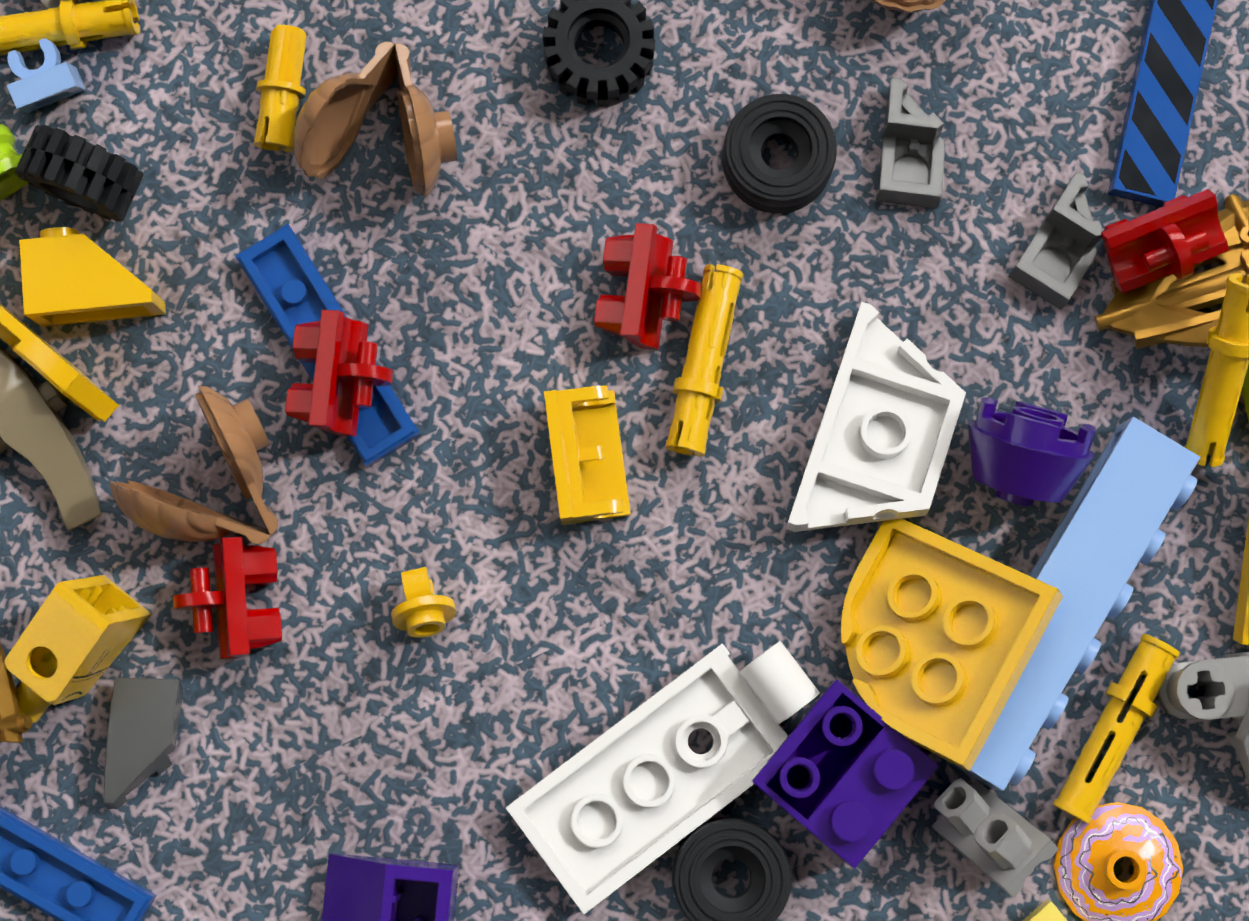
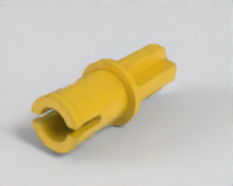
[253,25,307,152]

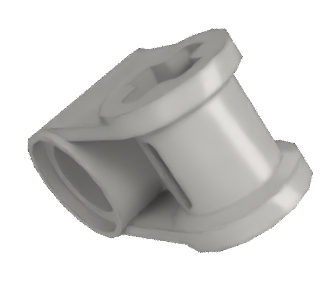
[1157,652,1249,720]

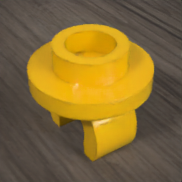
[391,567,456,638]

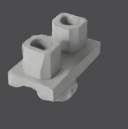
[932,778,1059,898]

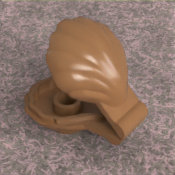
[294,42,457,199]
[110,386,278,544]

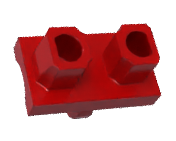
[1101,189,1229,294]
[594,223,702,350]
[285,310,394,437]
[172,537,282,659]

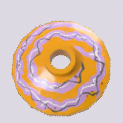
[1053,802,1183,921]

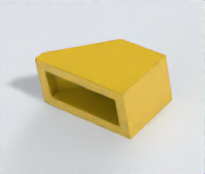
[19,227,166,327]

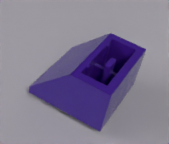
[751,679,939,869]
[322,853,460,921]

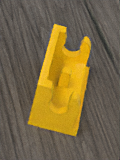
[544,386,631,525]

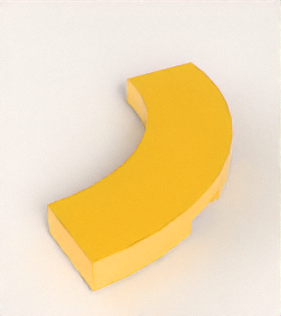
[0,303,119,422]

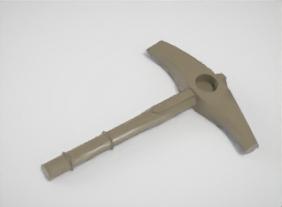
[0,347,102,532]

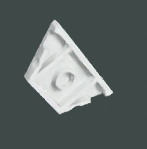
[786,302,966,532]

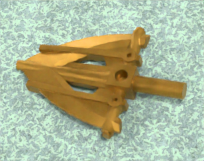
[1094,194,1249,349]

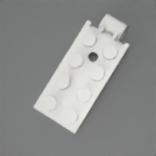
[506,641,820,914]

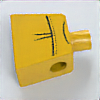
[4,575,152,723]

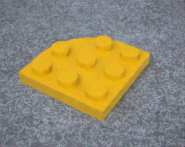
[841,519,1063,772]

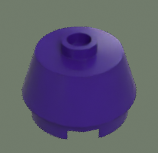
[968,397,1096,506]

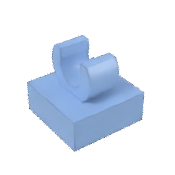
[6,38,86,113]

